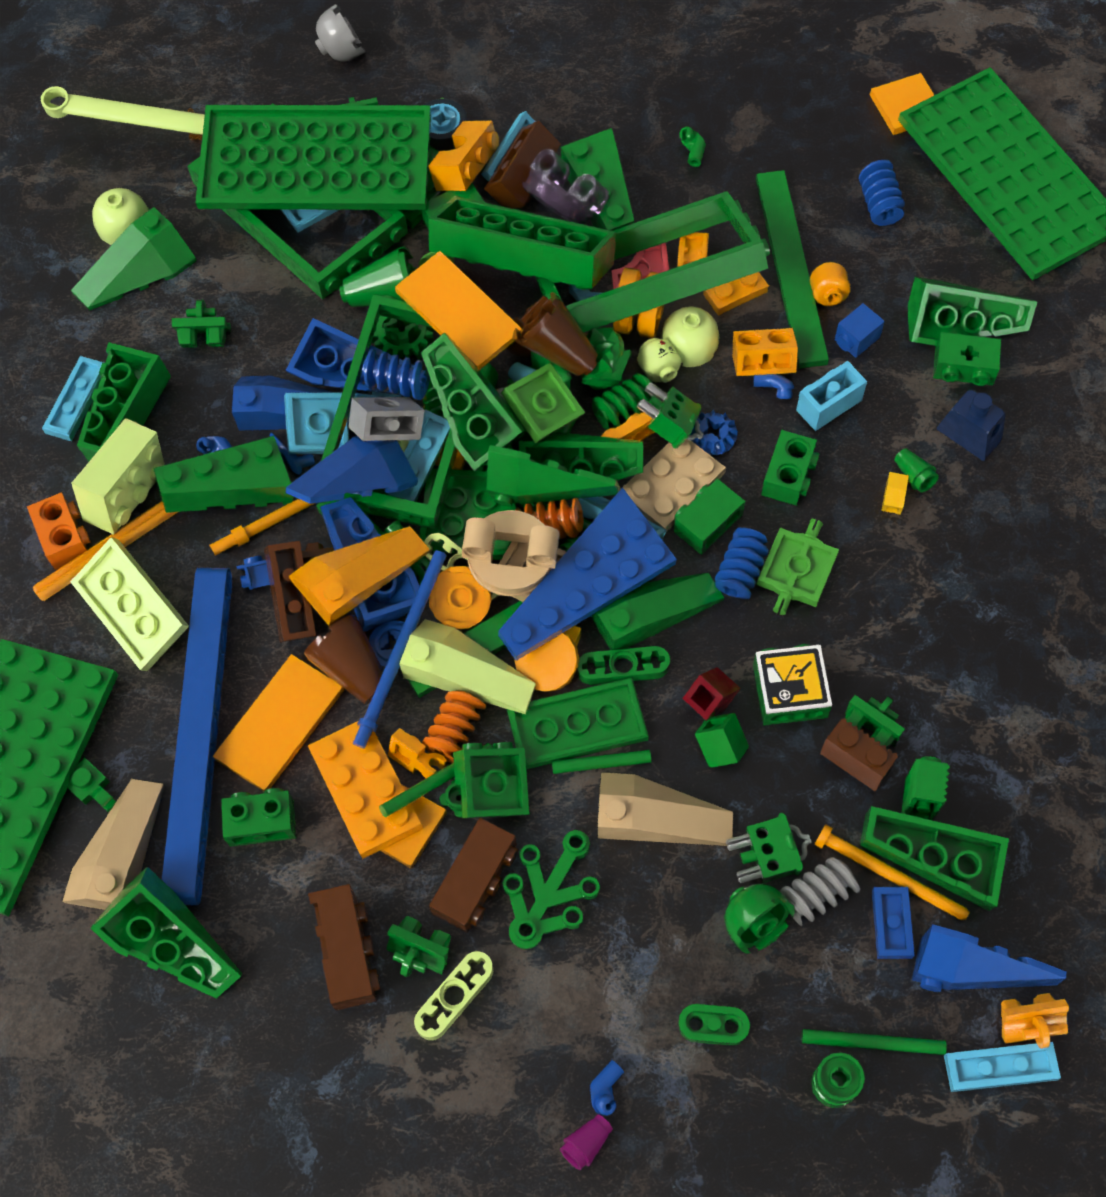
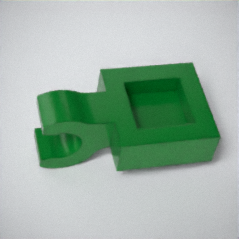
[67,758,116,813]

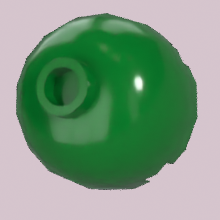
[724,884,795,954]

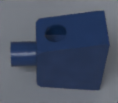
[937,390,1005,461]

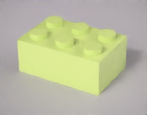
[71,418,164,534]

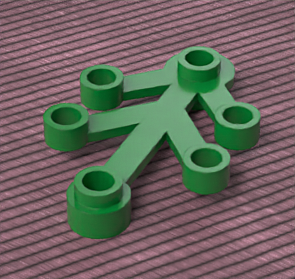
[503,830,600,949]

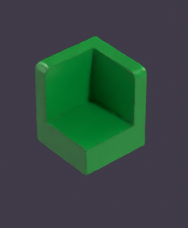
[695,713,749,767]

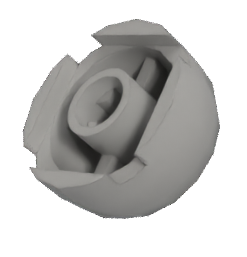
[315,4,365,62]

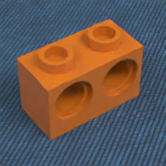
[27,492,91,570]

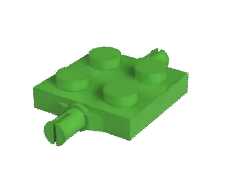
[757,519,839,615]

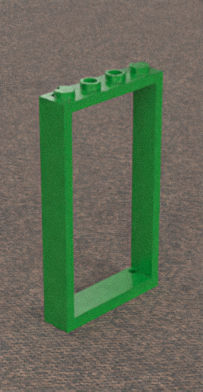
[187,103,408,300]
[535,191,770,332]
[320,294,481,529]

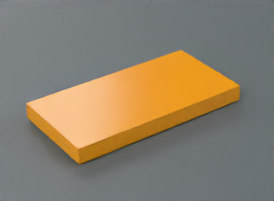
[395,251,522,370]
[213,654,344,792]

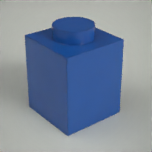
[834,303,885,358]

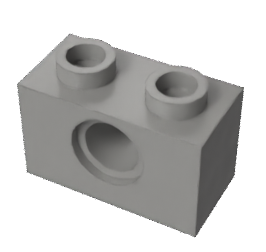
[348,397,425,441]

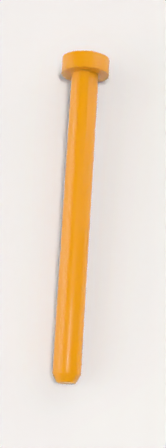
[814,824,970,920]

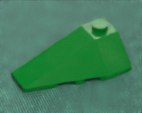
[71,207,197,311]
[908,277,1037,346]
[519,432,643,480]
[486,445,621,506]
[590,573,724,650]
[90,867,242,999]

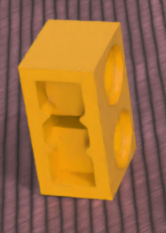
[732,328,798,376]

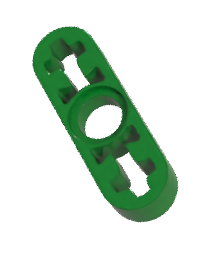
[577,646,670,685]

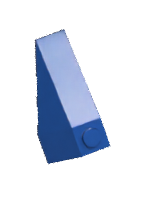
[286,318,414,395]
[232,376,349,431]
[286,436,418,504]
[320,497,420,632]
[912,924,1067,992]

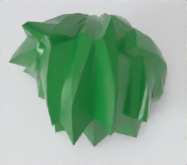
[581,327,632,390]

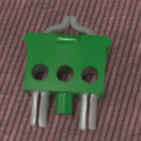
[637,383,703,449]
[726,813,811,883]

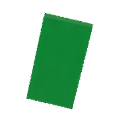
[507,677,649,769]

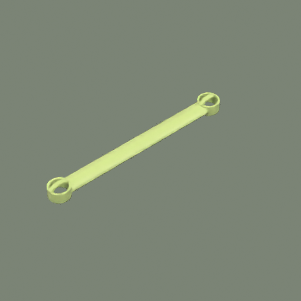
[41,86,205,135]

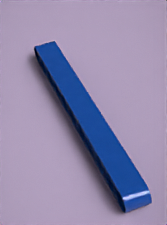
[162,568,232,905]

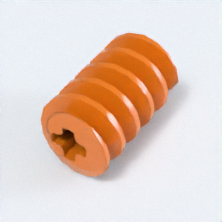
[515,498,584,539]
[422,691,486,763]

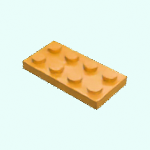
[308,721,423,859]

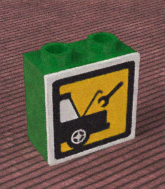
[753,644,832,725]

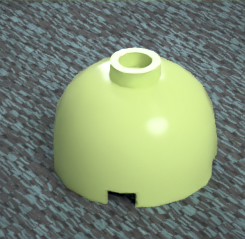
[92,188,149,245]
[660,306,720,367]

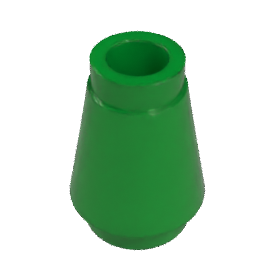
[894,448,939,492]

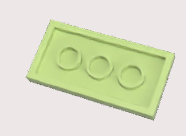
[71,537,189,671]

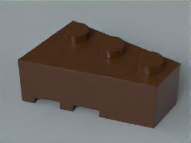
[308,884,381,1010]

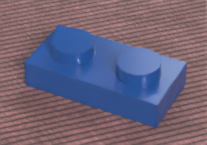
[872,887,915,959]

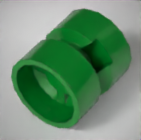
[811,1052,865,1108]

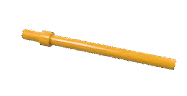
[209,499,316,556]

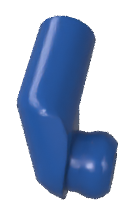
[753,374,794,399]
[196,436,233,455]
[590,1060,624,1116]

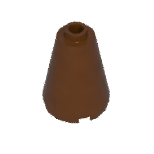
[512,292,597,376]
[304,614,389,705]

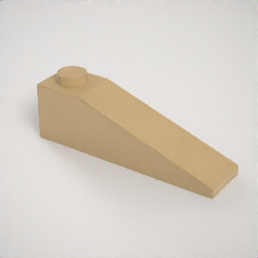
[598,773,733,846]
[63,779,165,910]

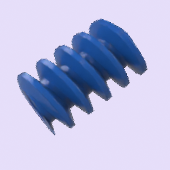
[859,160,905,226]
[361,349,430,400]
[715,528,769,599]

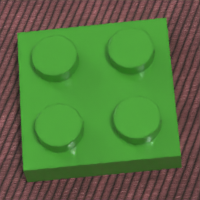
[501,363,585,443]

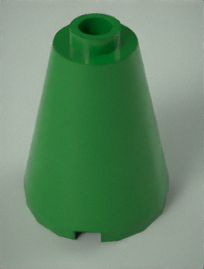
[339,246,417,307]

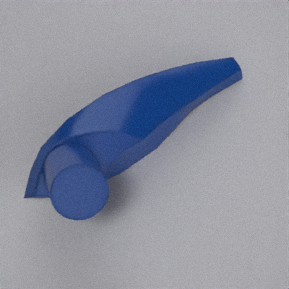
[270,432,315,475]

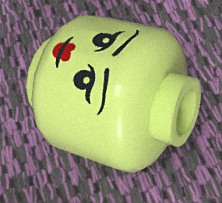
[637,338,681,383]

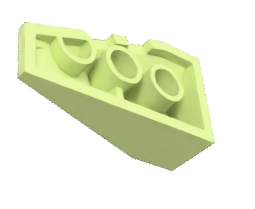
[399,619,536,715]

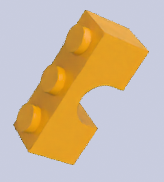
[428,121,499,191]

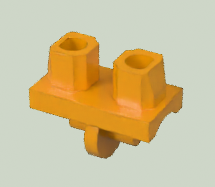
[1001,993,1069,1049]

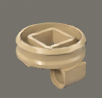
[462,510,559,596]

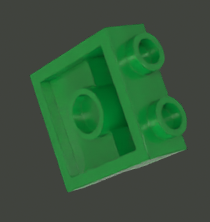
[453,742,529,818]

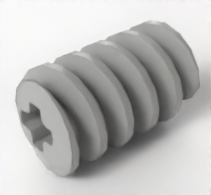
[780,857,860,926]

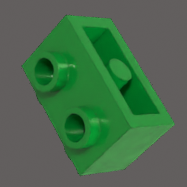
[221,788,296,847]

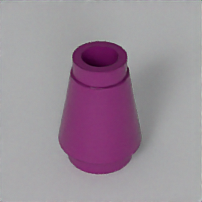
[560,1114,613,1170]

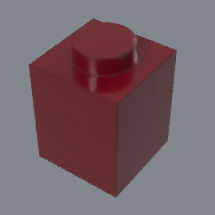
[682,667,741,720]

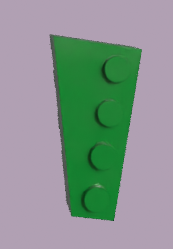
[860,806,1009,911]

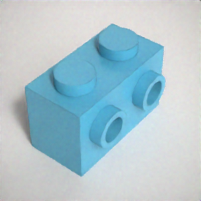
[796,361,867,431]

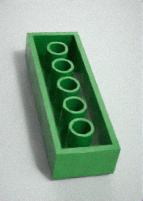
[429,196,616,289]

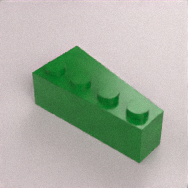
[561,128,634,231]
[77,342,171,462]
[153,436,294,513]

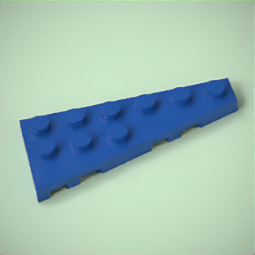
[498,487,677,661]

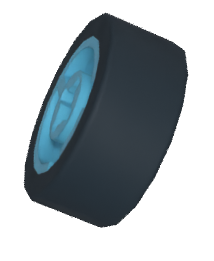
[424,99,467,151]

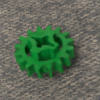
[372,316,434,359]

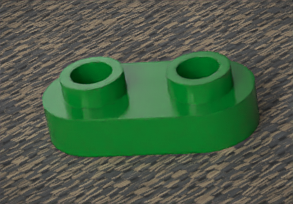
[678,1004,750,1045]

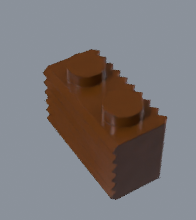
[820,718,898,792]

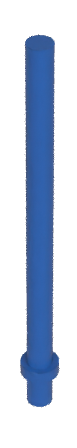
[353,550,447,749]

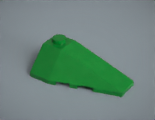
[421,333,527,471]

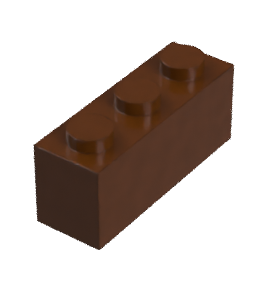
[484,120,561,209]
[264,540,316,643]
[429,818,519,933]

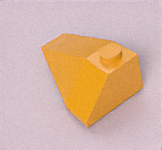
[289,526,430,626]

